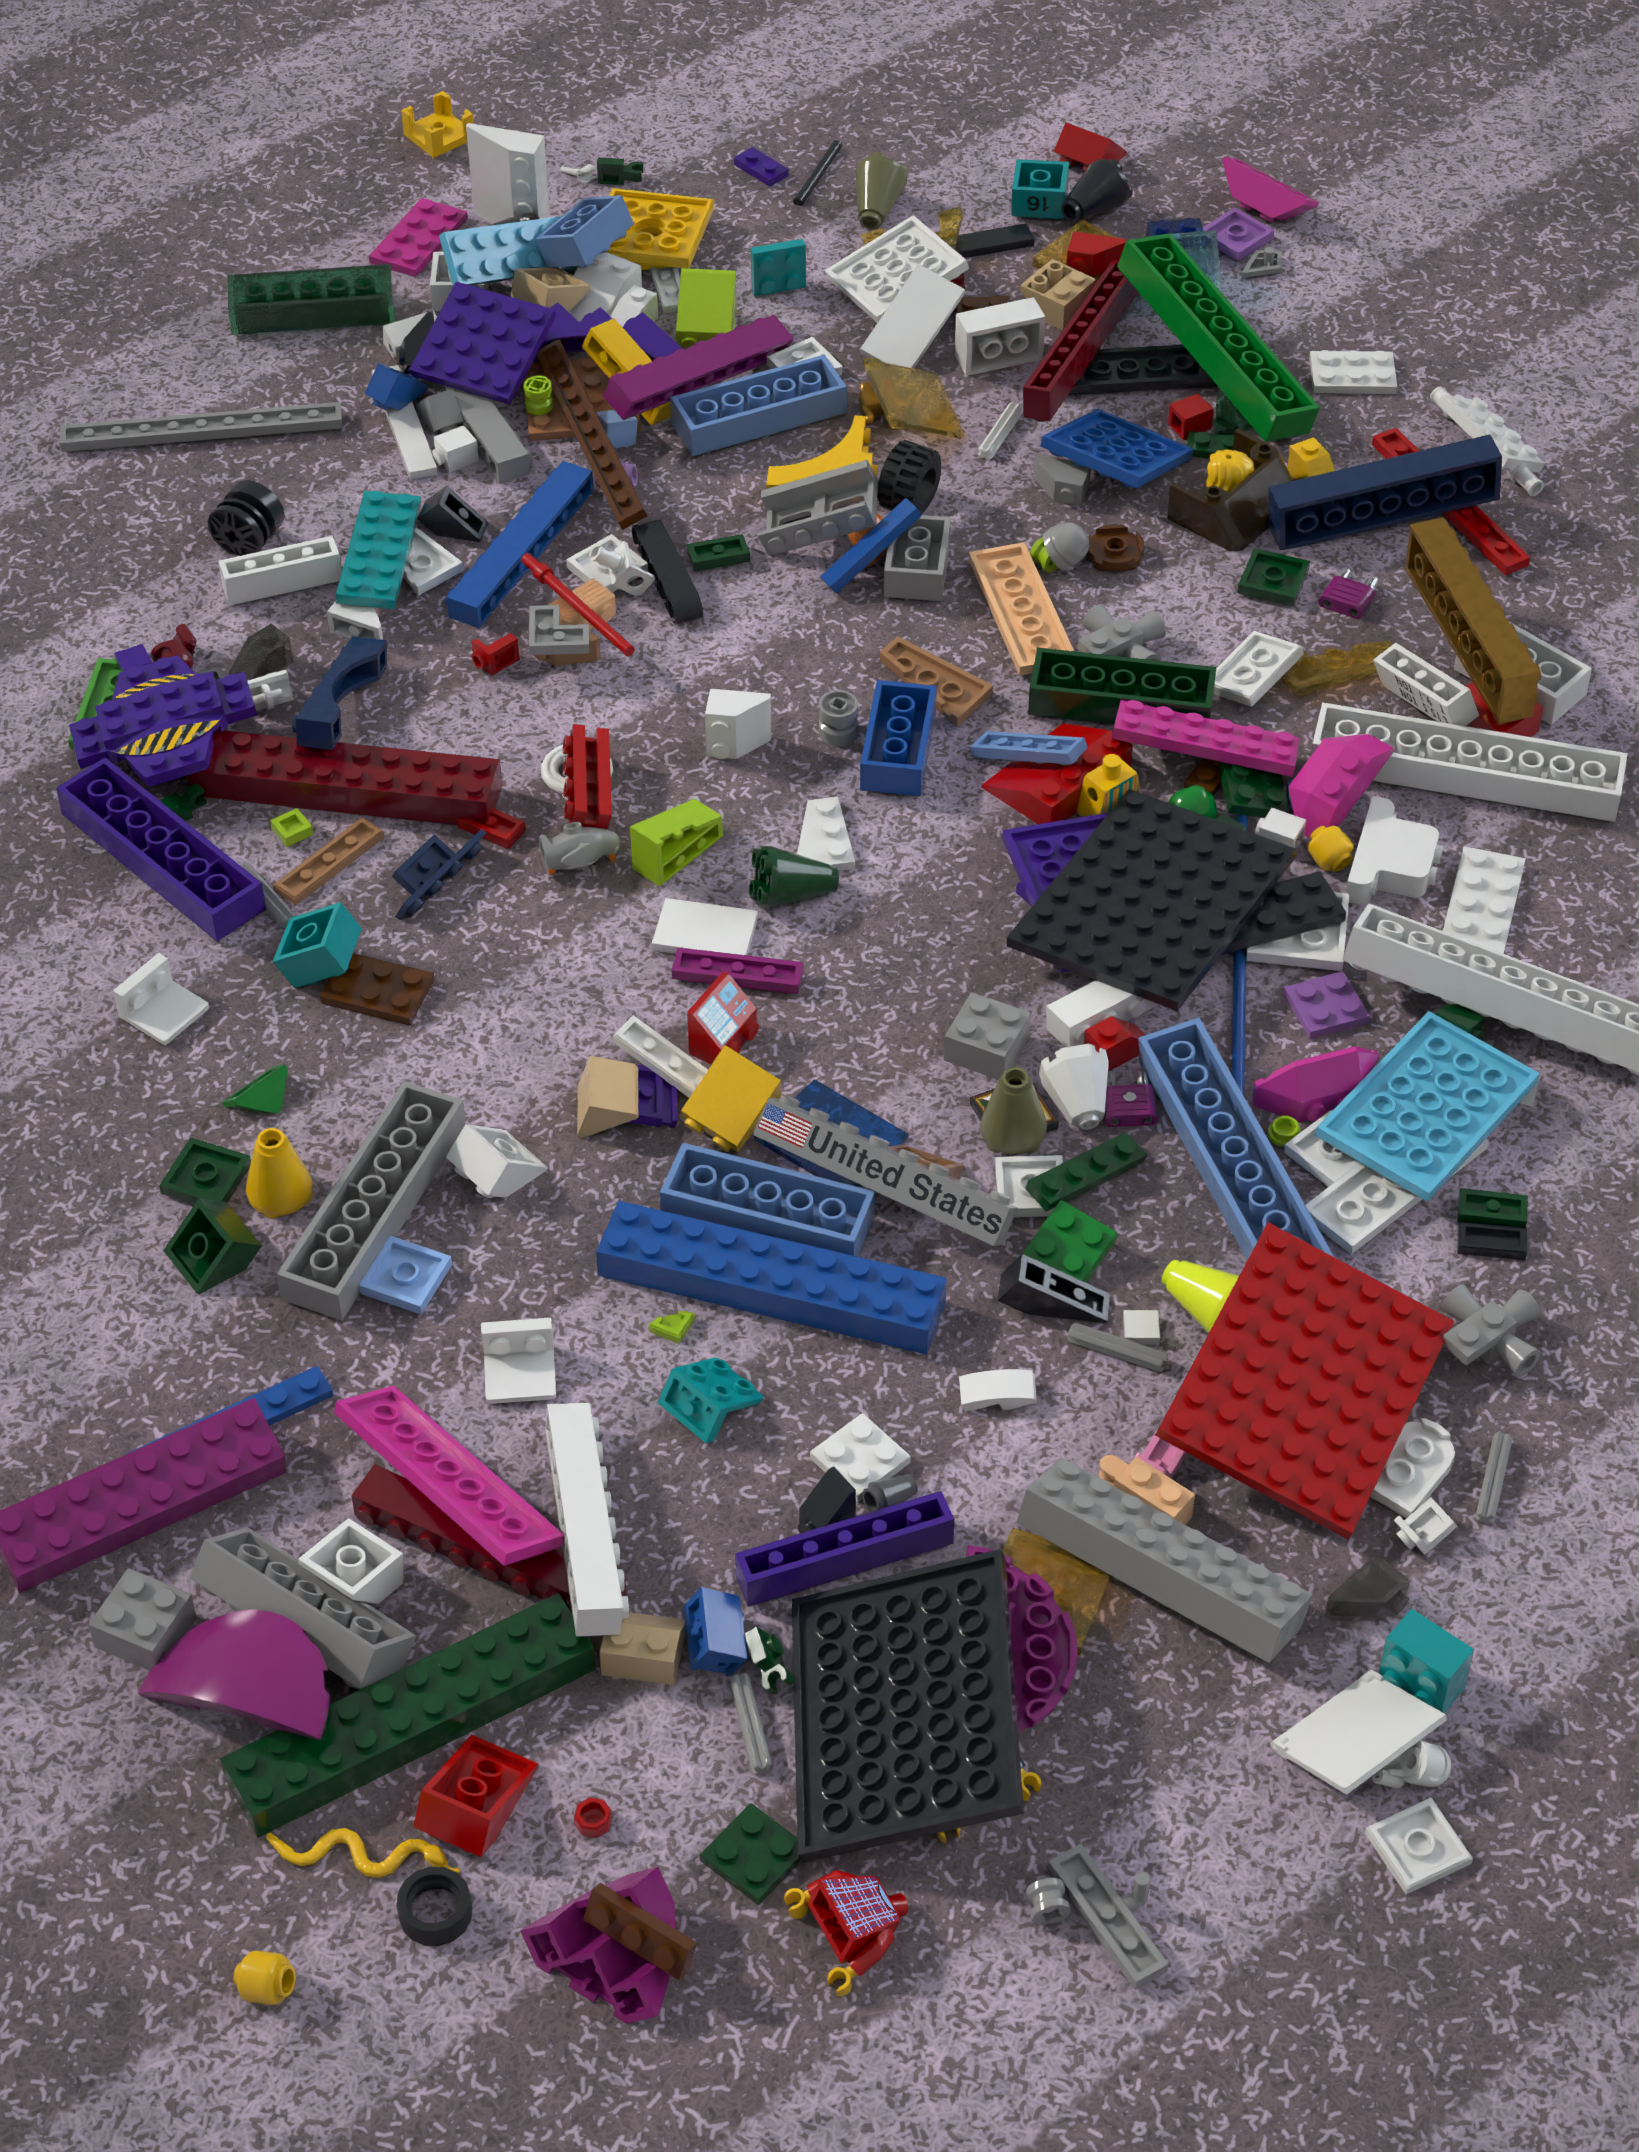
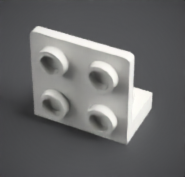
[113,953,209,1045]
[481,1318,556,1404]

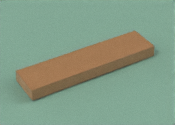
[273,817,385,906]

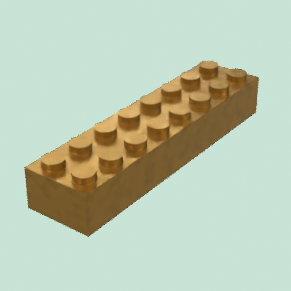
[1405,517,1541,725]

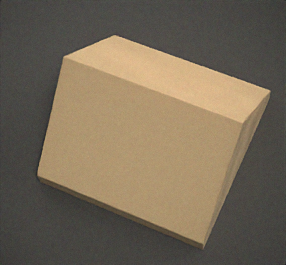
[577,1056,638,1138]

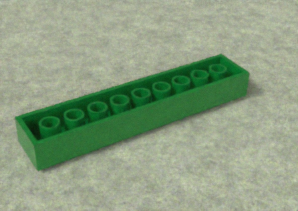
[1117,233,1321,442]

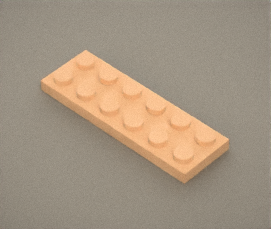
[969,542,1074,676]

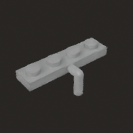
[1048,1844,1169,1990]

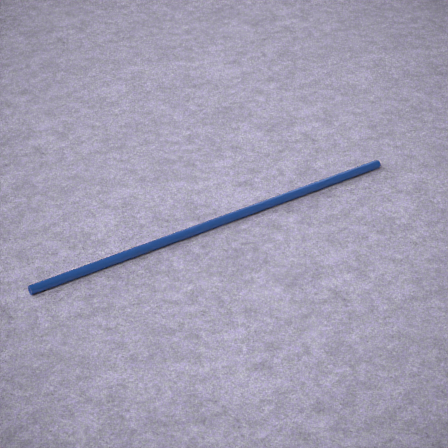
[1232,814,1248,1096]

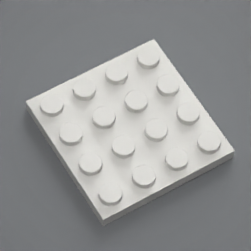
[825,215,970,323]

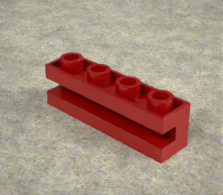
[562,724,612,830]

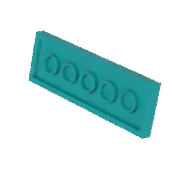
[336,491,421,610]

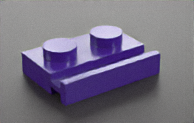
[629,1064,678,1128]

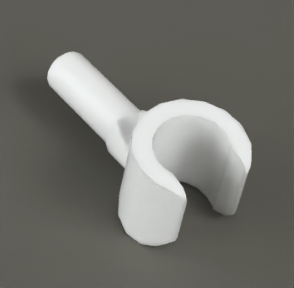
[560,164,596,184]

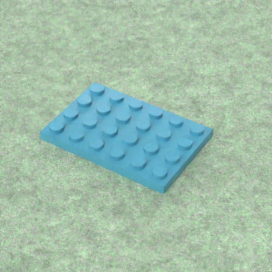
[1316,1011,1540,1202]

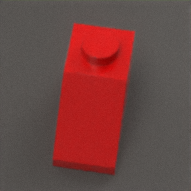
[1066,232,1126,277]
[1084,1016,1146,1072]

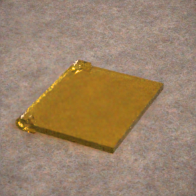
[863,357,964,438]

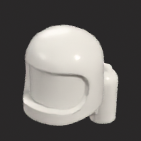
[1372,1740,1451,1789]

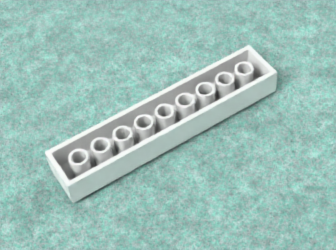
[1311,702,1628,822]
[1342,903,1639,1075]

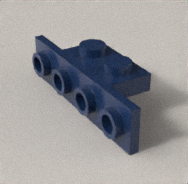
[392,829,486,920]

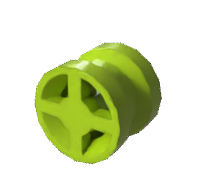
[1030,537,1058,573]

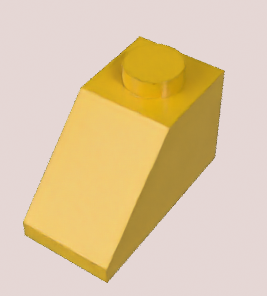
[1287,437,1335,480]

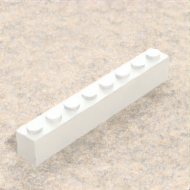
[545,1403,629,1636]

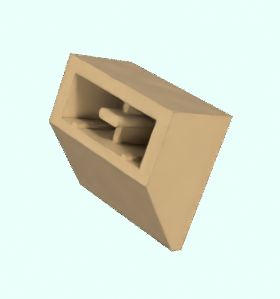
[1020,259,1096,331]

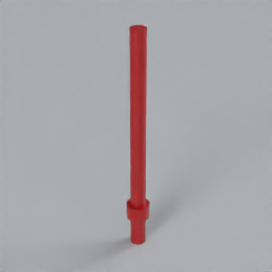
[521,553,635,657]

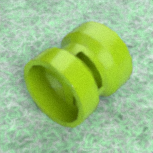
[524,375,553,415]

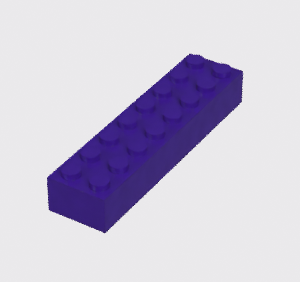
[56,757,266,942]

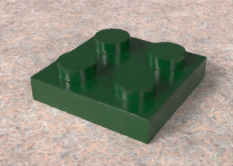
[1237,548,1310,607]
[1218,762,1290,818]
[159,1137,251,1204]
[700,1803,802,1906]

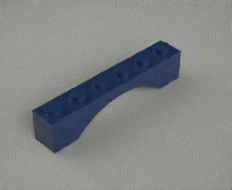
[292,636,388,750]

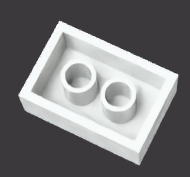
[955,297,1045,376]

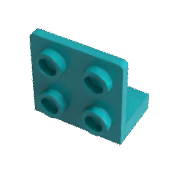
[657,1357,764,1443]

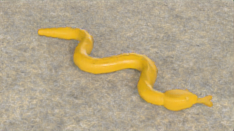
[266,1828,460,1878]

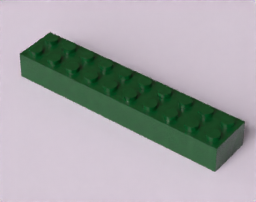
[220,1593,596,1838]

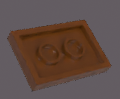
[320,953,435,1025]

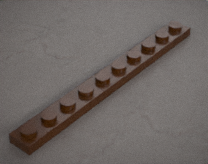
[537,339,647,530]

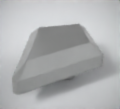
[1242,247,1282,278]

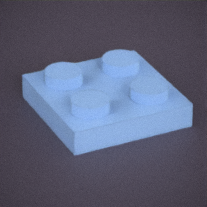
[359,1236,452,1315]

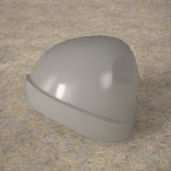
[1043,523,1090,572]

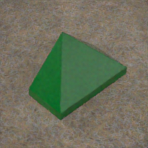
[222,1064,288,1114]

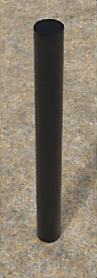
[793,140,842,206]

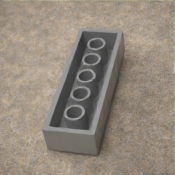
[190,1527,416,1689]

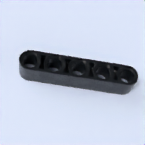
[631,519,703,624]

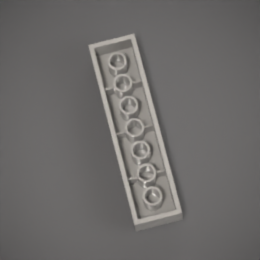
[277,1081,466,1321]
[1016,1458,1313,1663]

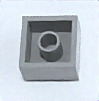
[944,992,1031,1080]
[88,1568,197,1671]

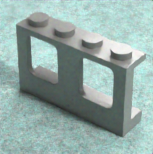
[758,460,878,555]

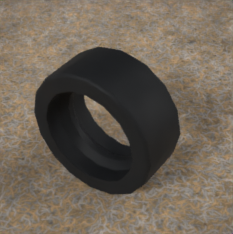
[396,1867,472,1946]

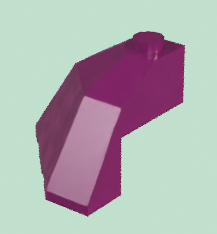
[520,1866,676,2024]

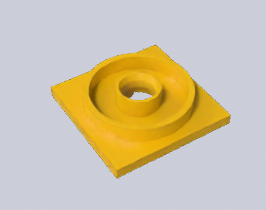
[606,188,715,270]

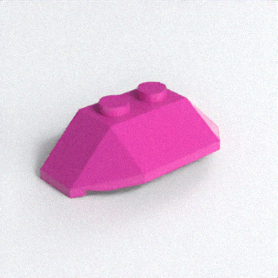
[1222,156,1319,222]
[1288,734,1395,839]
[1252,1046,1380,1122]

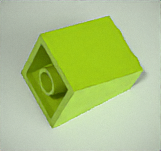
[676,268,737,349]

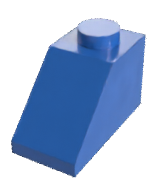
[364,363,429,411]

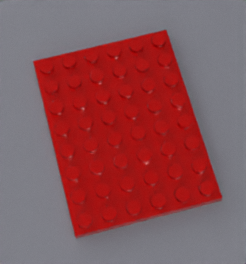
[1155,1222,1454,1540]

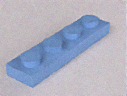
[970,731,1087,766]

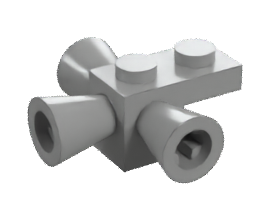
[1077,604,1166,661]
[1441,1284,1541,1377]

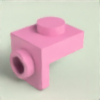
[1135,1429,1188,1479]

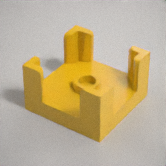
[401,91,474,158]

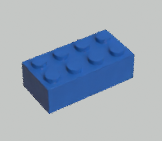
[860,680,937,796]

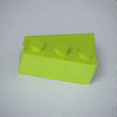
[630,798,723,887]

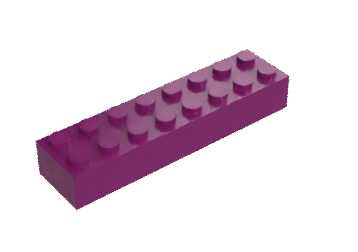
[0,1398,286,1593]

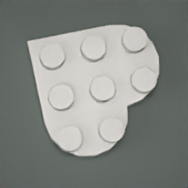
[1370,1418,1455,1519]

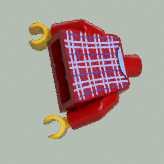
[784,1870,908,1996]

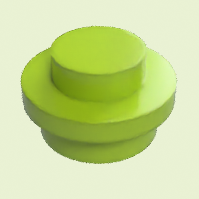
[1268,1116,1302,1147]

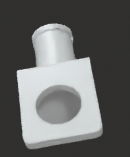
[589,541,655,596]

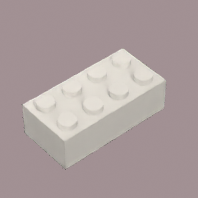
[1454,622,1592,725]

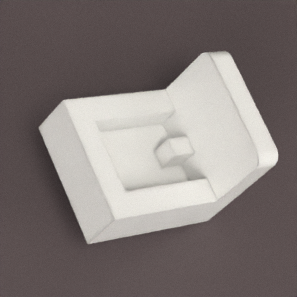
[1394,1497,1458,1554]

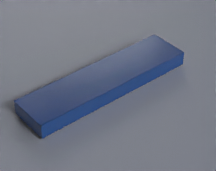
[820,498,922,593]

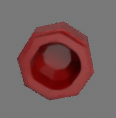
[574,1798,612,1838]

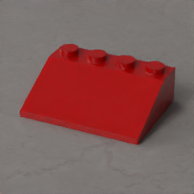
[982,723,1133,824]

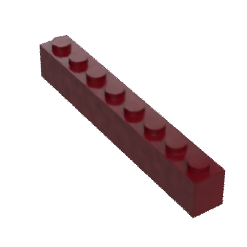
[351,1464,626,1613]

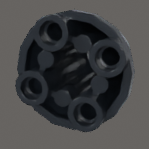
[1061,159,1133,222]

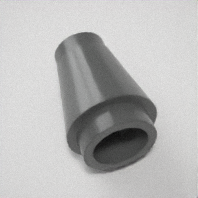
[862,1474,918,1513]

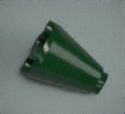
[749,846,839,908]

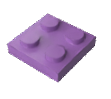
[1199,207,1274,261]
[1283,971,1370,1039]

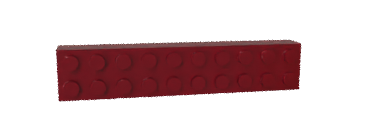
[187,730,503,825]

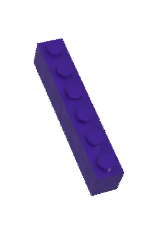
[735,1491,955,1607]

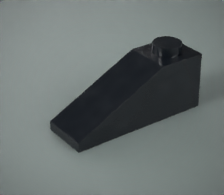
[997,1254,1110,1323]

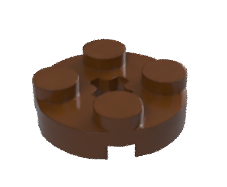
[1086,524,1144,572]

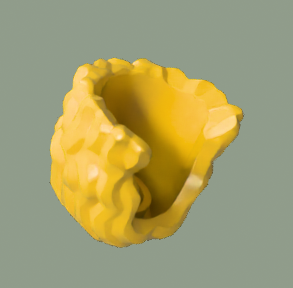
[1206,449,1255,492]

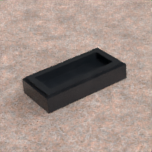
[1457,1222,1527,1260]

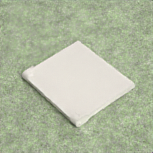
[1270,1670,1447,1795]

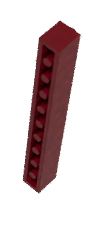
[1023,260,1138,422]

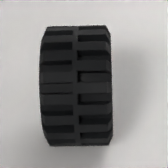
[877,440,941,514]

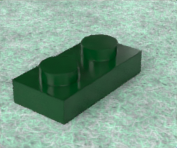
[1187,431,1234,459]
[687,534,750,571]
[1457,1188,1528,1227]

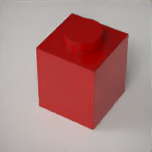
[1168,393,1214,440]

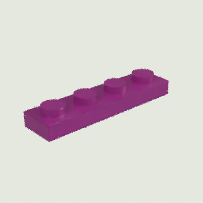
[671,947,804,994]

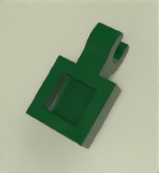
[597,157,644,185]
[159,783,207,821]
[745,1626,794,1695]

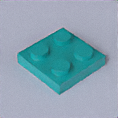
[751,239,806,297]

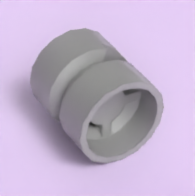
[819,690,858,746]

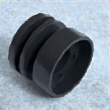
[207,480,285,556]

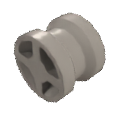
[1026,1878,1071,1925]

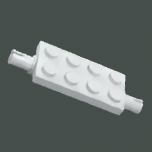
[1430,386,1545,496]

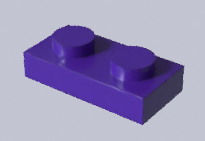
[734,147,789,187]

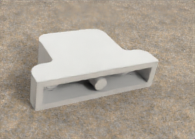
[1346,796,1444,905]

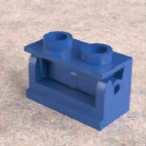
[683,1587,748,1677]

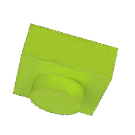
[270,808,314,847]

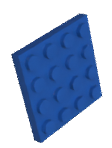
[1040,408,1194,488]

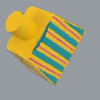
[1077,754,1140,817]

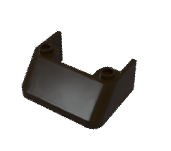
[1167,428,1294,551]

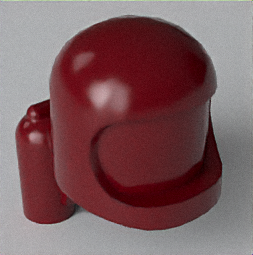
[150,624,197,669]

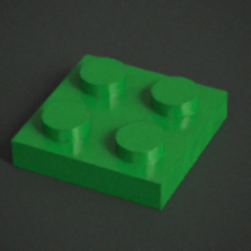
[1023,1200,1118,1283]

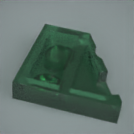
[1215,391,1254,435]

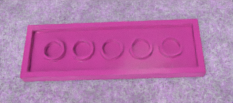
[1111,700,1300,777]

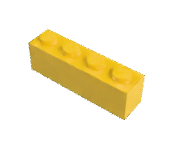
[582,318,671,426]

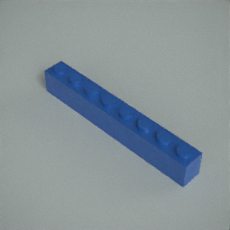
[446,461,594,628]

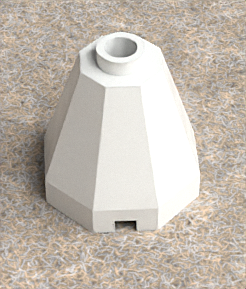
[1039,1044,1109,1130]

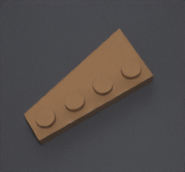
[880,636,993,727]

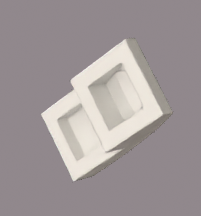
[959,1369,1037,1411]

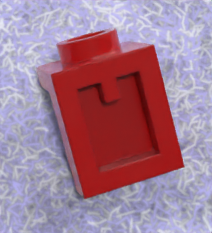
[471,633,520,675]

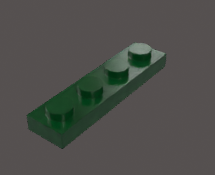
[1025,1132,1147,1212]

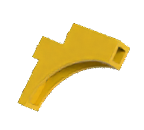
[766,415,878,489]

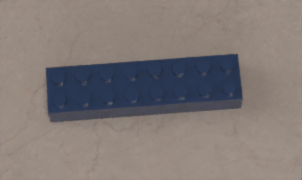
[1269,434,1502,550]

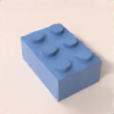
[535,195,634,269]

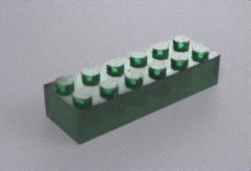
[228,264,395,335]

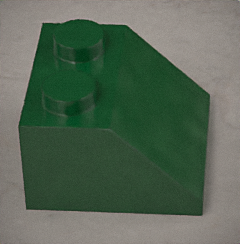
[163,1198,262,1294]

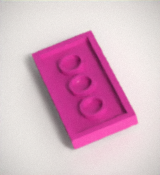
[369,198,468,277]

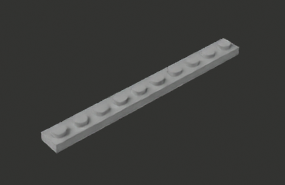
[60,402,343,452]

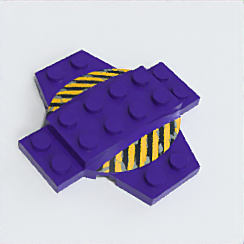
[69,655,257,787]

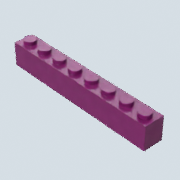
[603,315,794,420]

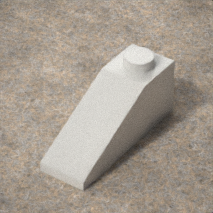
[610,285,658,327]

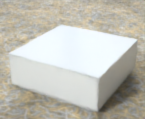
[1123,1310,1160,1345]

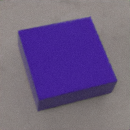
[114,644,152,672]

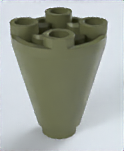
[855,152,908,229]
[980,1067,1047,1154]

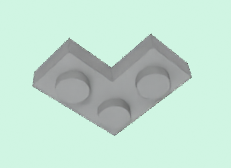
[529,605,590,655]

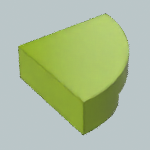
[648,1311,696,1344]

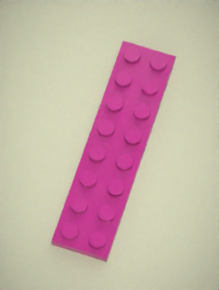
[334,1385,564,1566]

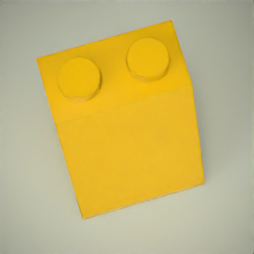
[681,1045,782,1152]

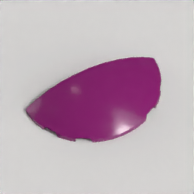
[966,1545,1077,1733]
[137,1610,330,1740]

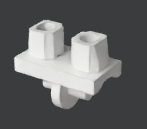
[248,670,294,711]

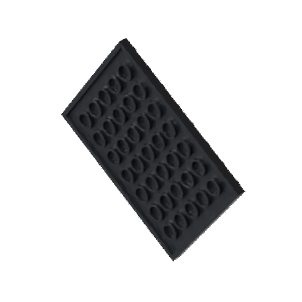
[1007,789,1296,1012]
[792,1549,1024,1863]

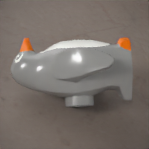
[539,822,620,875]

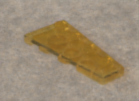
[1280,640,1393,696]

